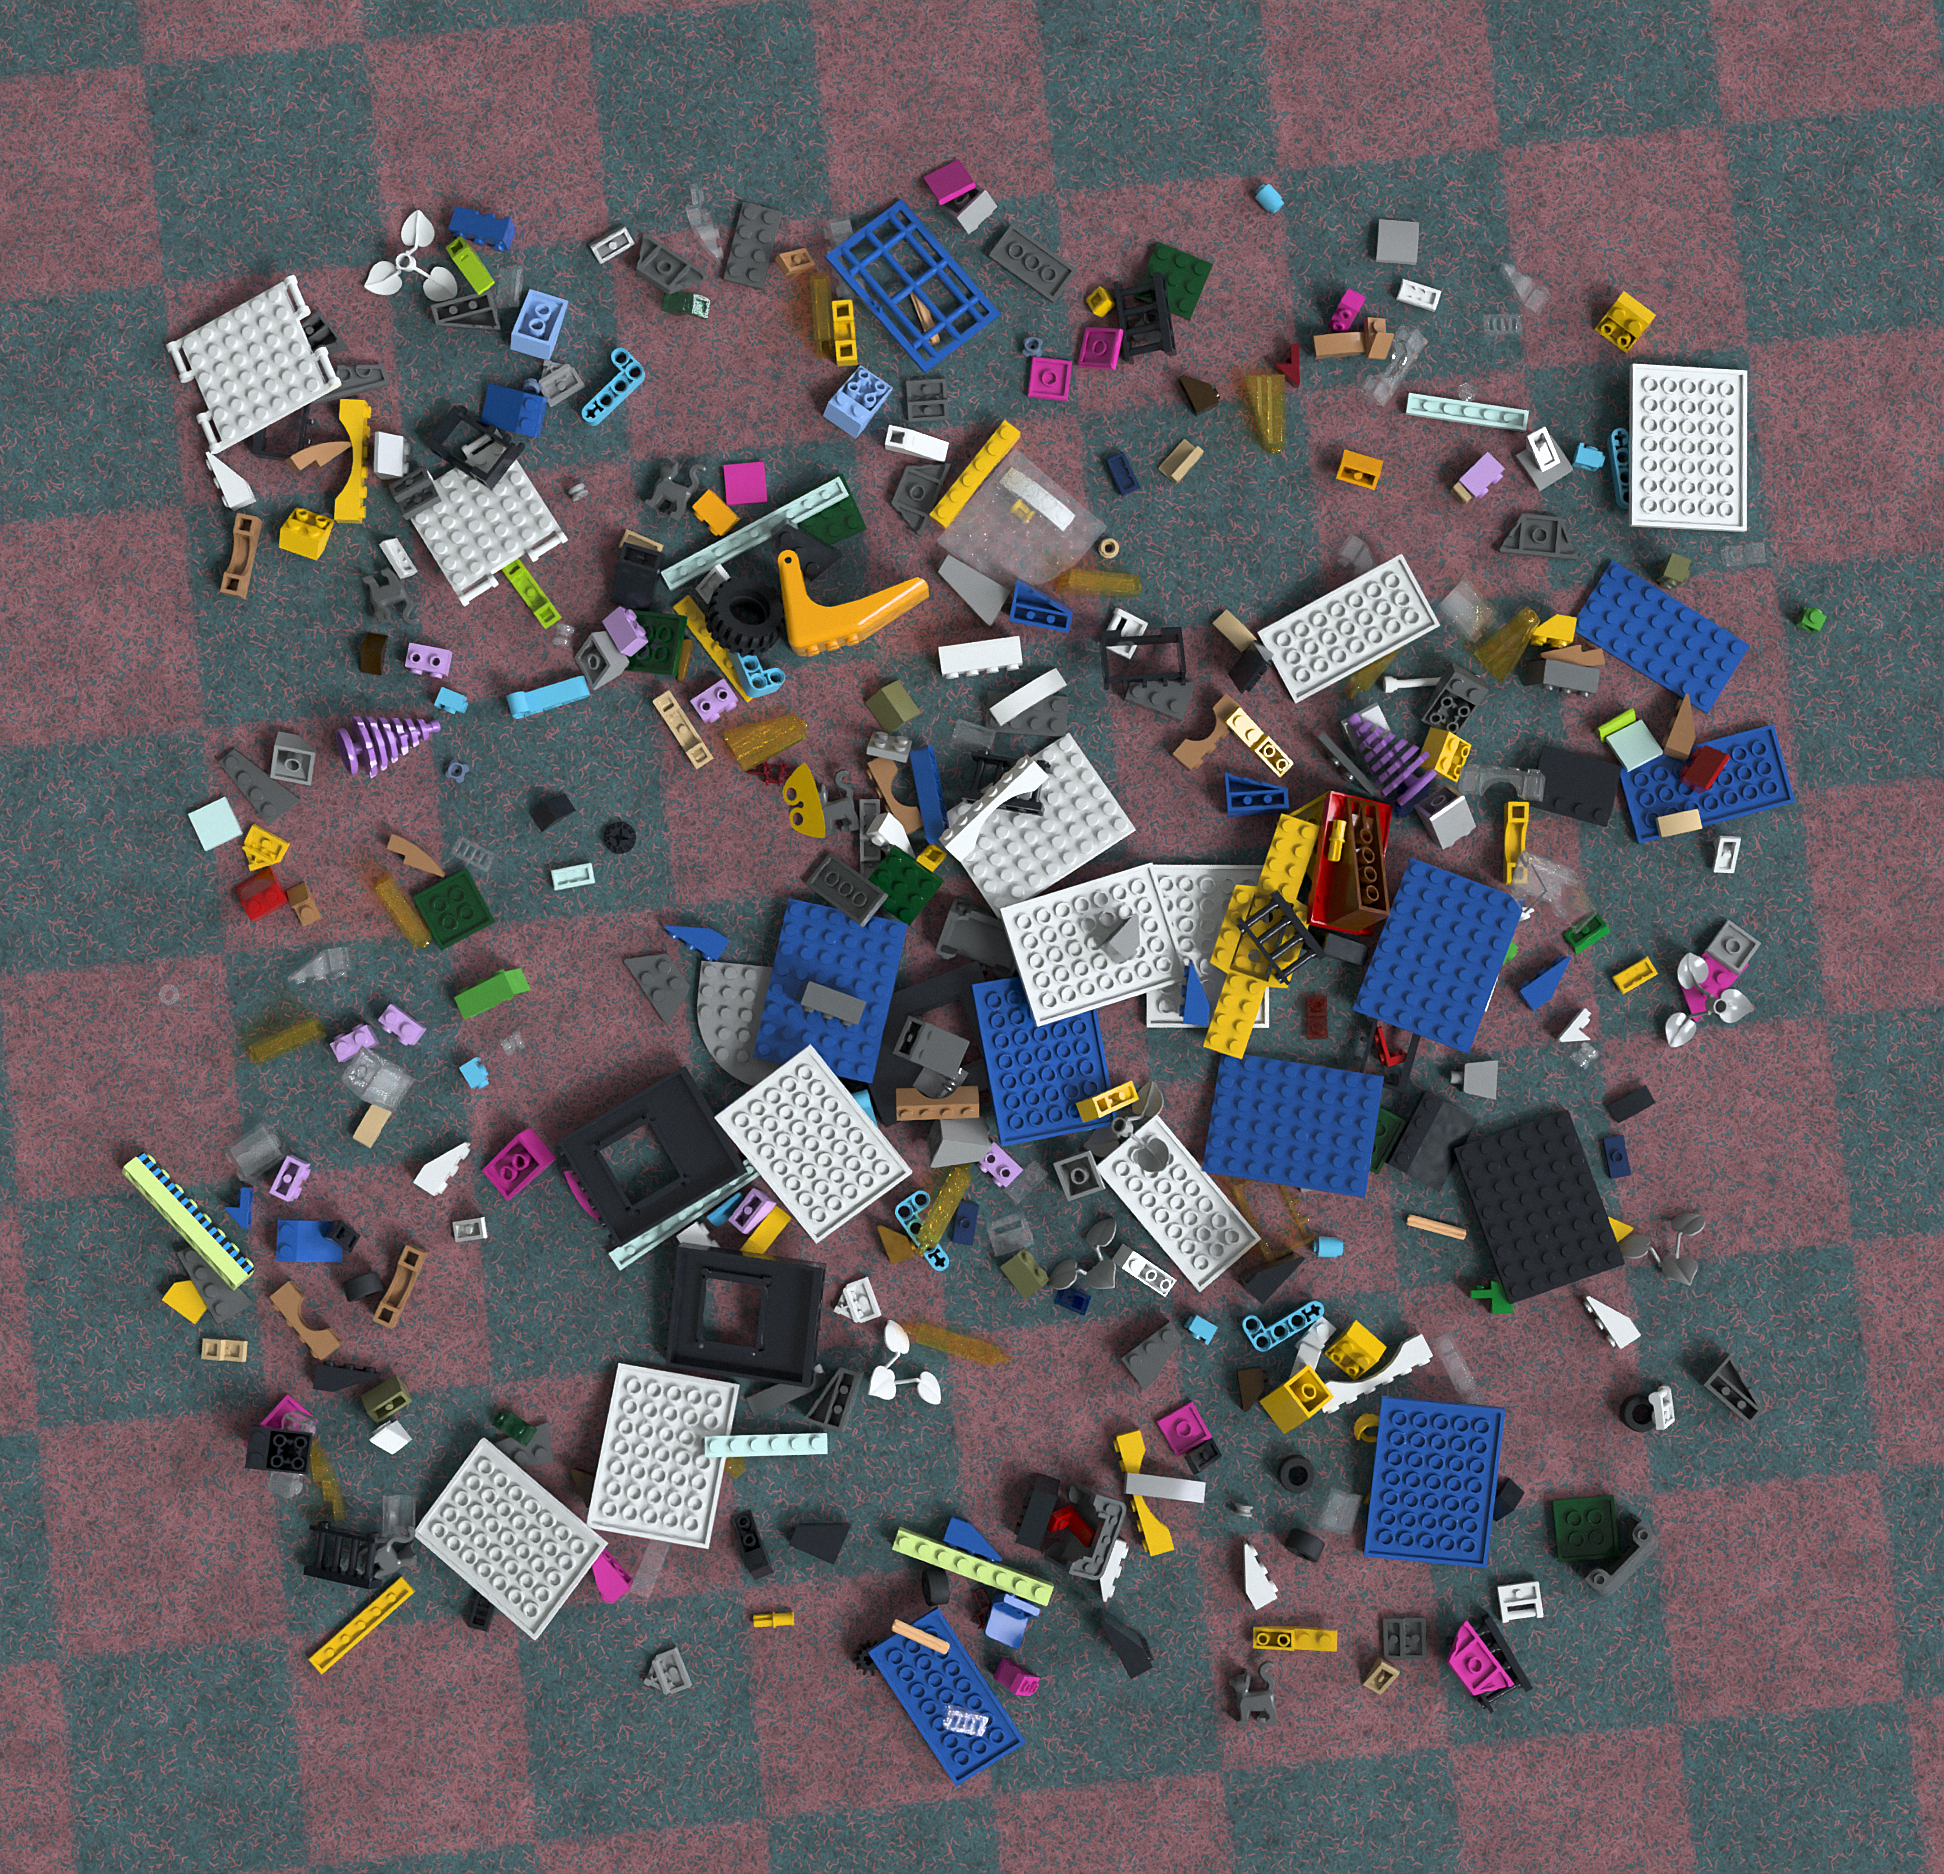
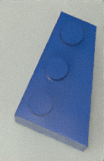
[448,206,516,252]
[1009,578,1073,633]
[1223,772,1289,818]

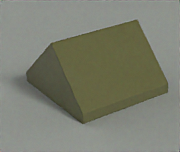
[865,680,921,735]

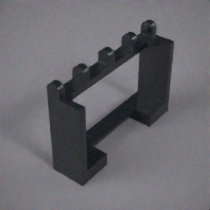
[252,403,315,461]
[425,406,525,490]
[1099,627,1186,690]
[1354,1017,1421,1094]

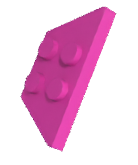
[1677,952,1749,1022]
[1446,1620,1514,1695]

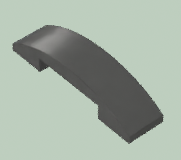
[746,1364,829,1417]

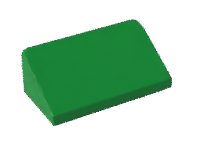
[1563,912,1610,955]

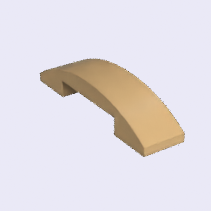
[652,690,714,769]

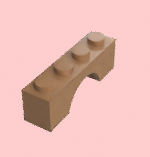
[220,513,263,600]
[1172,693,1244,772]
[866,757,924,836]
[896,1086,979,1121]
[372,1244,429,1329]
[269,1280,344,1360]

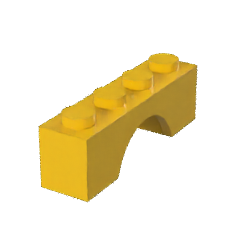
[1503,802,1529,885]

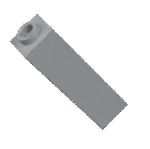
[937,555,1011,629]

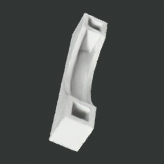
[939,754,1049,861]
[1321,1333,1433,1413]

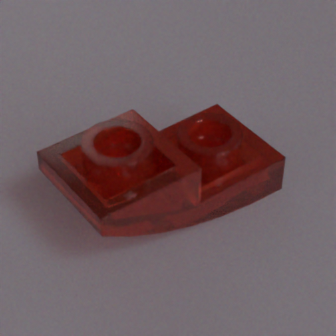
[1306,996,1328,1040]

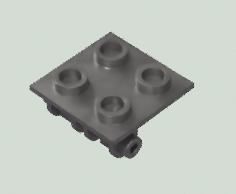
[913,1067,968,1099]

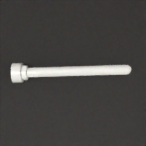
[1383,675,1480,693]

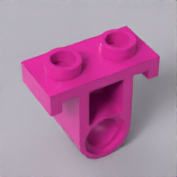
[1328,288,1366,333]
[993,1658,1040,1696]

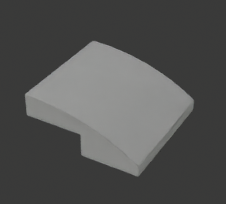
[1376,219,1419,265]
[1516,434,1573,492]

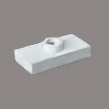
[1396,279,1441,312]
[379,538,418,579]
[1290,1343,1322,1377]

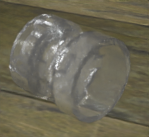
[551,623,575,648]
[499,1029,527,1056]
[1570,1041,1599,1070]

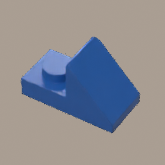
[224,1187,254,1229]

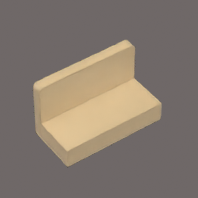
[1159,439,1204,485]

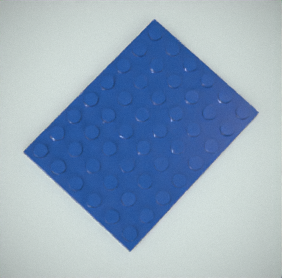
[1352,857,1526,1054]
[753,898,908,1084]
[970,976,1117,1147]
[1202,1053,1384,1198]
[1363,1395,1506,1568]

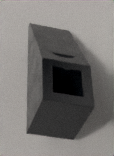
[313,1360,381,1392]
[732,1510,774,1580]

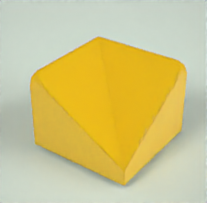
[1085,286,1116,318]

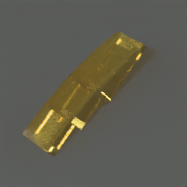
[310,1438,347,1521]

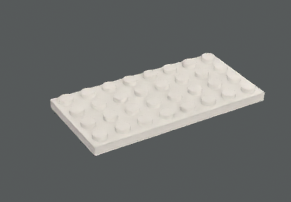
[1257,554,1440,703]
[1096,1114,1261,1292]

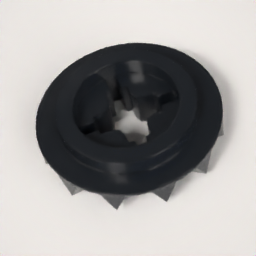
[604,822,636,854]

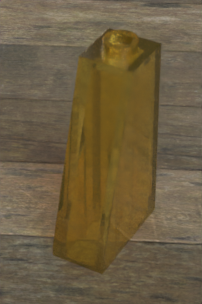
[810,273,837,360]
[1243,374,1286,454]
[1057,568,1142,598]
[1473,605,1541,683]
[722,713,808,772]
[373,872,432,949]
[248,1017,328,1065]

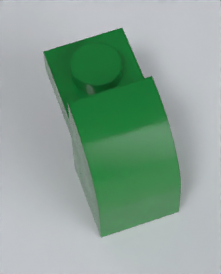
[1468,1280,1513,1314]

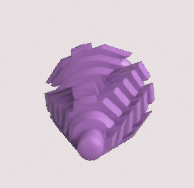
[1347,713,1437,806]
[335,716,441,778]

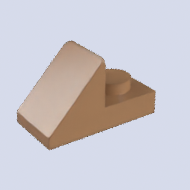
[775,248,815,280]
[1364,317,1394,360]
[287,882,322,927]

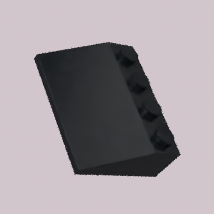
[1526,744,1622,827]
[1386,1091,1477,1192]
[1238,1252,1305,1305]
[1098,1607,1154,1679]

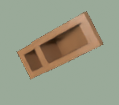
[1312,332,1366,360]
[284,442,352,474]
[1537,645,1605,668]
[387,834,446,878]

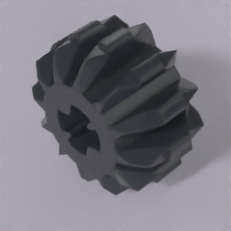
[853,1640,881,1676]

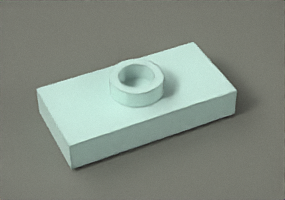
[551,863,595,891]

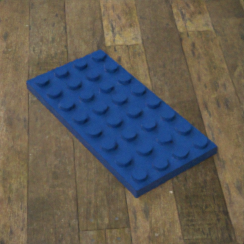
[1574,560,1750,714]
[1619,724,1795,844]
[868,1606,1026,1786]

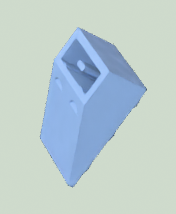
[823,365,893,439]

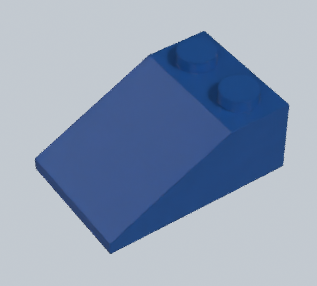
[480,383,548,437]
[276,1219,344,1262]

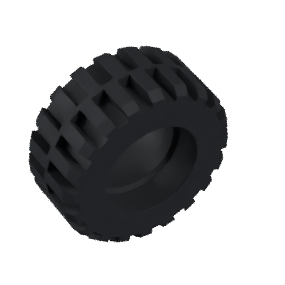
[705,576,785,656]

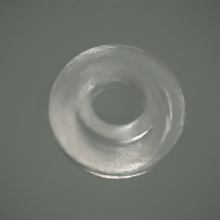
[1457,383,1477,402]
[159,984,180,1005]

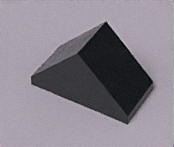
[531,794,576,832]
[323,1220,361,1253]
[1493,1478,1525,1522]

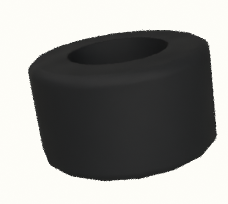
[342,1271,383,1302]
[1620,1394,1656,1433]
[1277,1455,1316,1494]
[1284,1528,1325,1562]
[921,1567,950,1607]

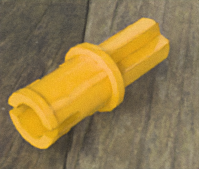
[1328,820,1346,862]
[753,1611,794,1628]

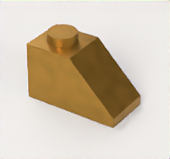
[877,1225,917,1265]

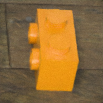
[1336,449,1383,490]
[692,489,740,536]

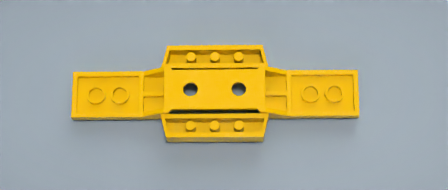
[1203,813,1320,1059]

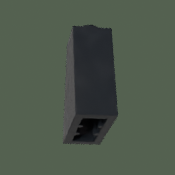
[1303,930,1369,966]
[787,1523,851,1565]

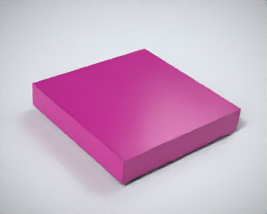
[923,159,976,206]
[1077,327,1124,370]
[1027,356,1072,402]
[723,462,768,506]
[1156,1401,1212,1457]

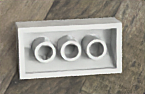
[938,636,1022,679]

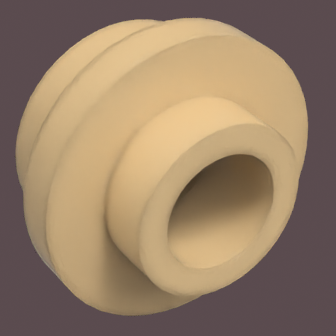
[1099,538,1119,559]

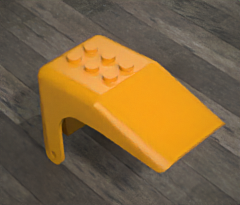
[778,550,929,657]

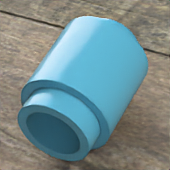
[1255,184,1284,214]
[1312,1236,1343,1257]

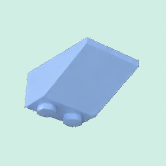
[510,289,568,360]

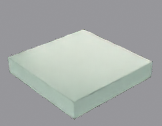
[1606,719,1663,772]
[188,797,243,851]

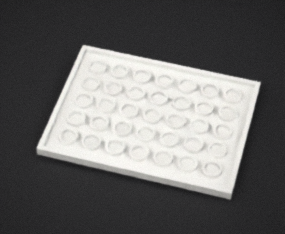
[1629,364,1747,532]
[947,733,1136,919]
[999,862,1187,1027]
[1146,865,1269,1028]
[714,1044,913,1244]
[586,1363,740,1549]
[415,1438,608,1640]

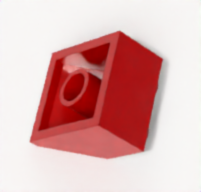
[1678,745,1731,794]
[235,867,289,922]

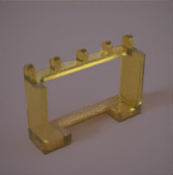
[1231,1179,1317,1262]

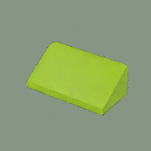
[1595,708,1636,743]

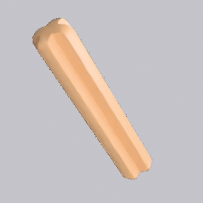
[910,292,940,346]
[1406,1214,1466,1240]
[891,1619,949,1654]

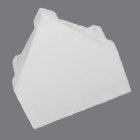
[834,1277,882,1323]

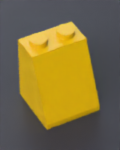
[1259,1364,1334,1434]

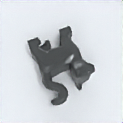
[644,462,707,522]
[362,567,420,625]
[817,769,860,836]
[358,1526,417,1578]
[1229,1660,1277,1726]

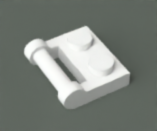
[1097,608,1148,660]
[1649,1385,1675,1430]
[1497,1580,1543,1623]

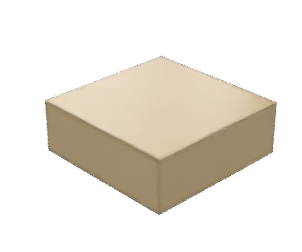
[1451,482,1472,505]

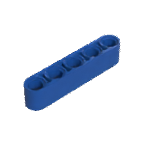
[910,744,949,845]

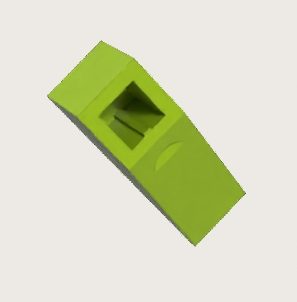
[445,235,495,295]

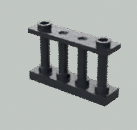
[1112,272,1177,365]
[961,750,1053,816]
[1236,890,1327,985]
[303,1521,388,1590]
[1446,1613,1533,1713]

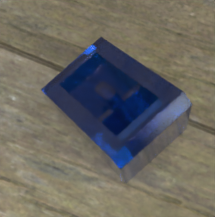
[1054,1287,1091,1316]

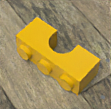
[832,300,858,367]

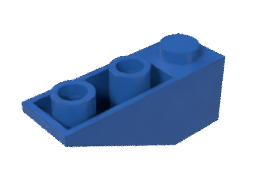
[664,925,730,962]
[1516,955,1571,1011]
[1179,959,1210,1026]
[943,1515,1002,1563]

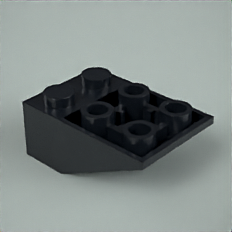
[610,542,666,612]
[1228,640,1274,694]
[245,1424,313,1475]

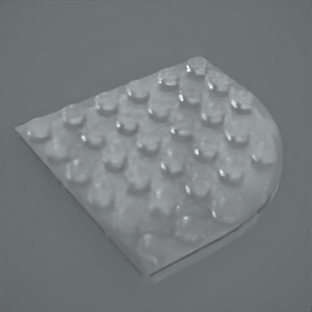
[937,448,1107,587]

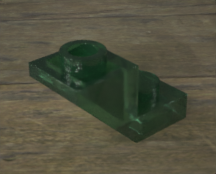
[662,292,711,320]
[492,1407,537,1447]

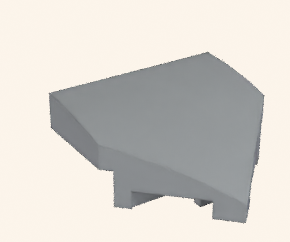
[539,359,585,407]
[643,1647,692,1695]

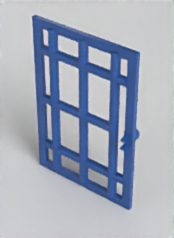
[825,199,1001,374]

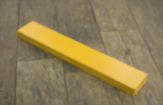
[673,595,759,703]
[308,1576,415,1675]

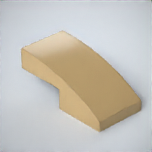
[1212,609,1257,654]
[1655,809,1702,838]
[353,1100,392,1148]
[201,1338,248,1362]

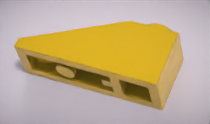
[1076,1081,1139,1122]
[740,1205,792,1254]

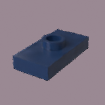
[1105,451,1140,497]
[1602,1135,1631,1179]
[953,1202,979,1246]

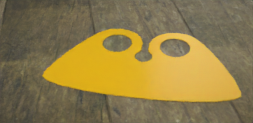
[782,763,825,838]

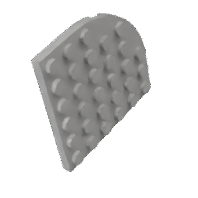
[697,961,783,1086]

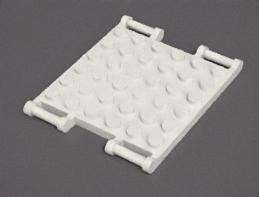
[166,275,341,454]
[410,428,568,607]

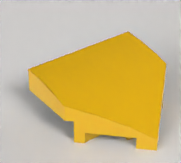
[242,824,290,871]
[162,1280,207,1324]

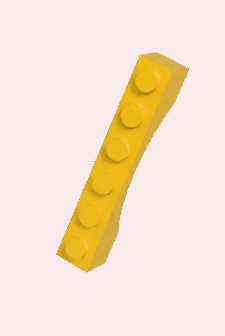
[334,399,371,524]
[929,420,1021,531]
[1113,1428,1174,1556]

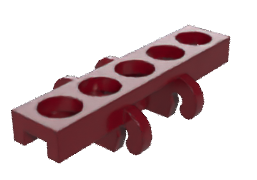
[748,759,799,787]
[972,1588,992,1630]

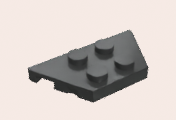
[636,233,708,295]
[891,463,951,537]
[1498,513,1578,561]
[1317,732,1377,795]
[624,953,691,1026]

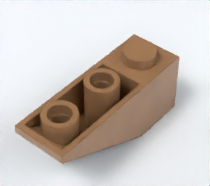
[1661,694,1696,762]

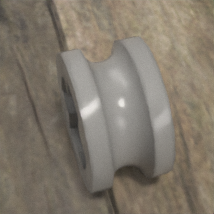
[568,483,589,501]
[1233,1503,1253,1517]

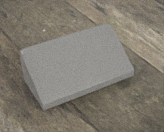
[588,224,635,264]

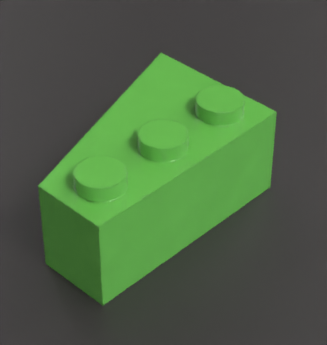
[454,968,531,1019]

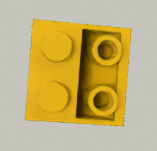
[1594,291,1656,353]
[279,507,334,561]
[1525,614,1577,649]
[1419,727,1471,783]
[1324,1320,1386,1381]

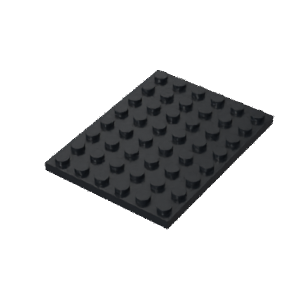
[1453,1109,1625,1305]

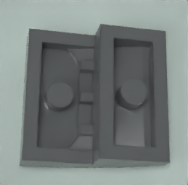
[906,378,949,422]
[388,466,442,520]
[1383,1616,1428,1660]

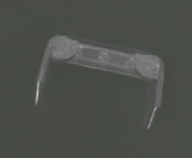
[1510,850,1599,933]

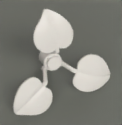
[364,210,457,302]
[868,1320,941,1405]

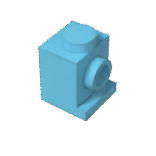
[1572,442,1605,472]
[434,687,468,714]
[459,1057,489,1090]
[1184,1314,1218,1345]

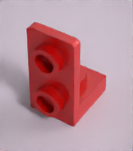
[1373,1026,1407,1067]
[1047,1505,1095,1548]

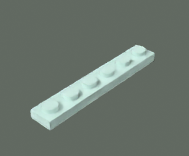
[1405,393,1529,432]
[704,1433,827,1458]

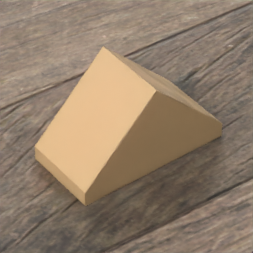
[1363,1657,1400,1695]

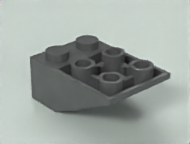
[1421,662,1489,736]
[893,1016,970,1079]

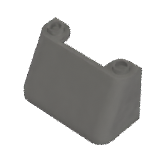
[935,898,1016,979]
[1044,1480,1126,1580]
[1575,1514,1659,1598]

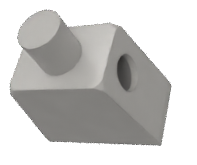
[1449,1060,1498,1099]

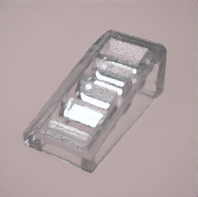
[1480,314,1523,338]
[449,836,496,872]
[943,1704,989,1736]

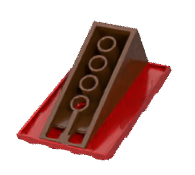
[1306,791,1393,937]

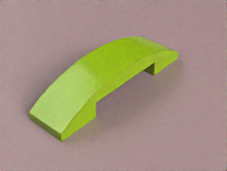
[502,558,562,630]

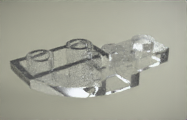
[685,183,724,266]

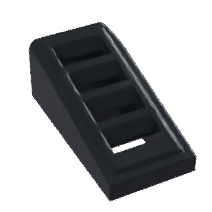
[467,1591,495,1633]

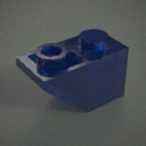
[1394,781,1430,819]

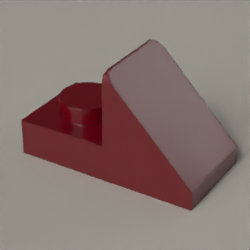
[1274,344,1300,388]

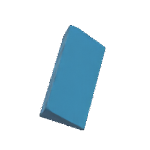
[707,1192,745,1228]

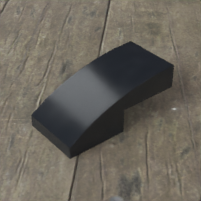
[1608,1085,1656,1123]

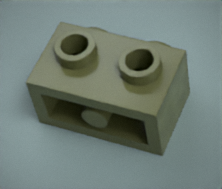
[1655,553,1691,590]
[1000,1247,1050,1299]
[361,1374,412,1424]

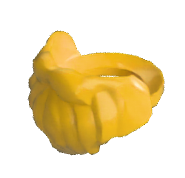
[1354,1413,1379,1443]

